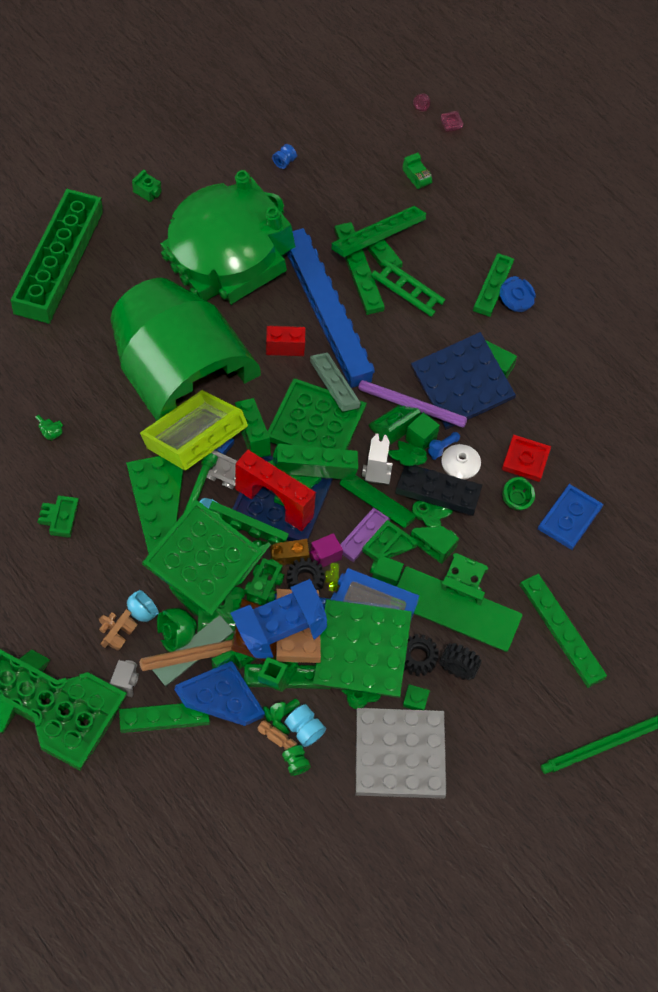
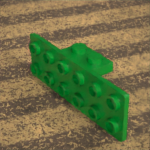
[390,567,523,652]

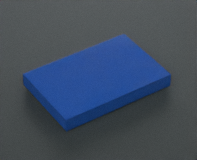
[538,484,604,550]

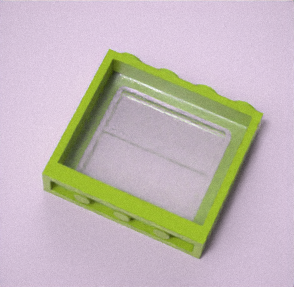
[140,390,248,471]

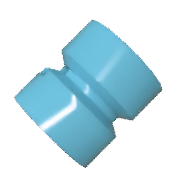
[285,704,326,747]

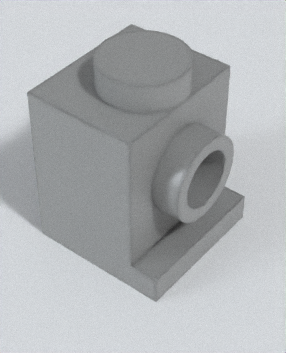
[110,660,139,697]

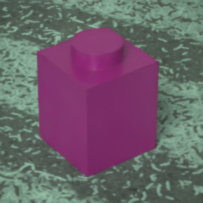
[309,533,343,568]

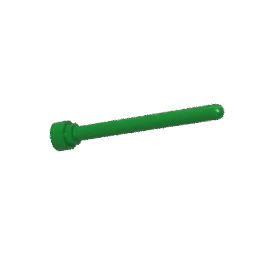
[183,453,218,514]

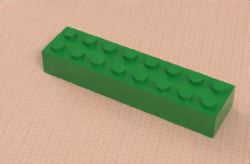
[11,189,103,324]

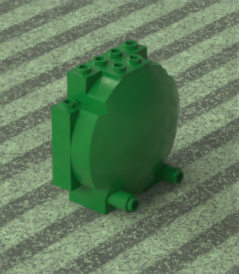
[160,170,296,305]

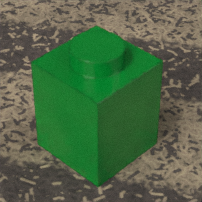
[370,555,404,586]

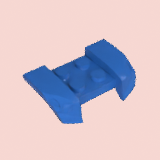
[231,579,327,658]

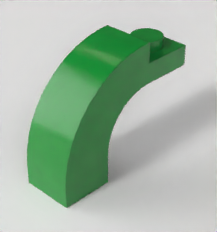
[258,657,299,692]

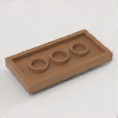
[276,589,321,663]

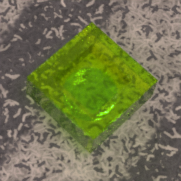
[325,563,339,591]

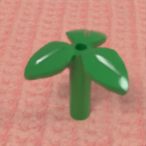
[263,699,300,734]

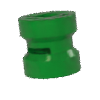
[282,745,311,776]

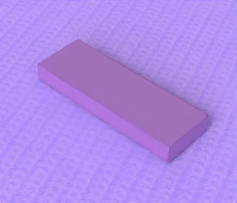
[340,507,391,562]

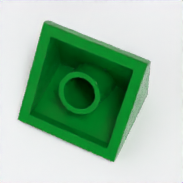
[368,405,420,445]

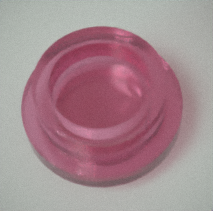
[413,94,430,111]

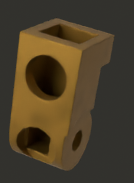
[270,539,310,566]

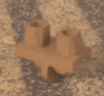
[99,609,138,650]

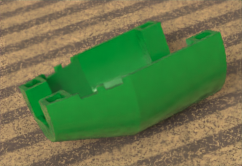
[111,278,261,421]

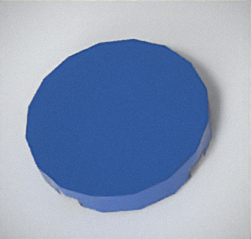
[500,276,536,312]

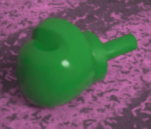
[36,415,63,440]

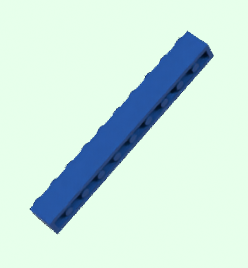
[286,228,375,388]

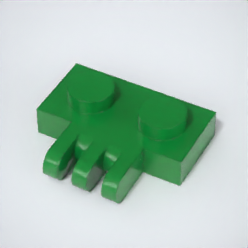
[37,495,79,538]

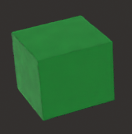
[405,412,440,450]

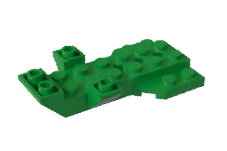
[0,649,127,771]

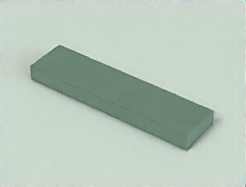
[310,352,361,412]
[152,615,234,687]

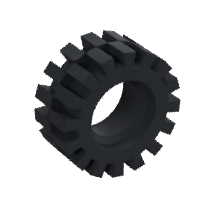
[287,558,325,593]
[404,634,439,676]
[439,643,482,680]

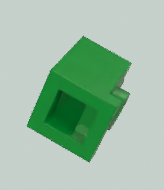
[132,169,162,202]

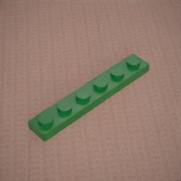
[331,206,426,257]
[334,222,385,315]
[520,573,607,688]

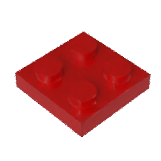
[502,434,551,482]

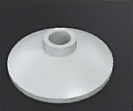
[441,444,481,479]

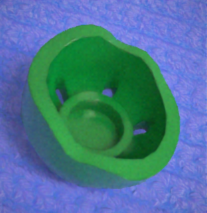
[502,477,535,511]

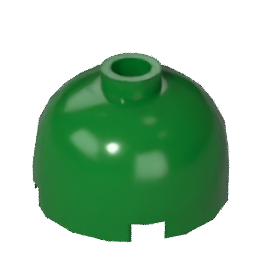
[157,608,197,652]

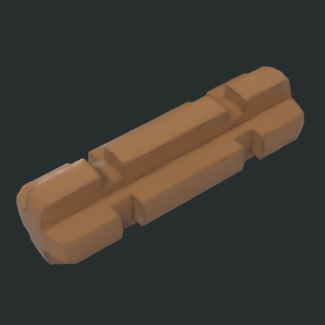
[258,720,297,750]

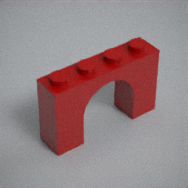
[235,450,316,532]

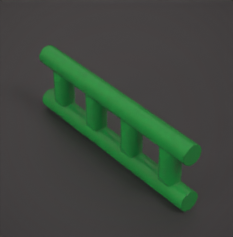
[371,259,446,317]

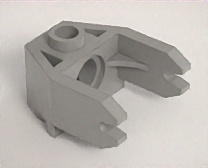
[362,434,392,486]

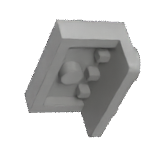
[206,450,237,490]

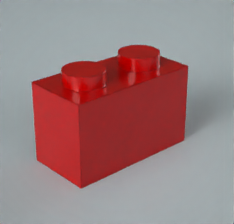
[266,326,305,356]

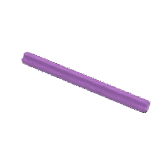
[358,380,467,427]

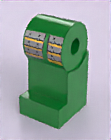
[402,153,432,189]

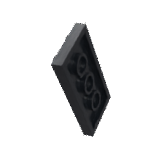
[395,465,482,516]

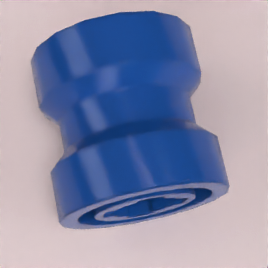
[272,144,297,169]

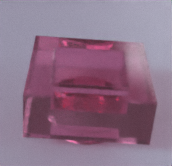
[441,111,463,132]

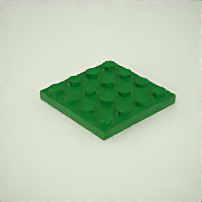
[267,378,367,450]
[142,499,263,617]
[313,599,412,698]

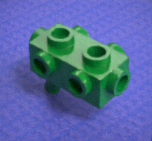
[244,558,285,605]

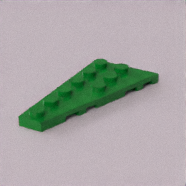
[126,456,184,555]

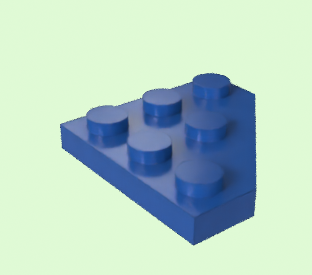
[174,661,265,726]

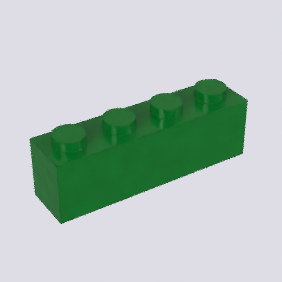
[273,443,358,480]

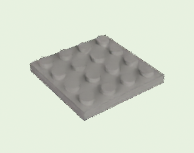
[356,708,446,798]

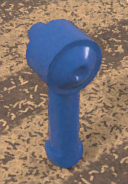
[428,432,460,460]

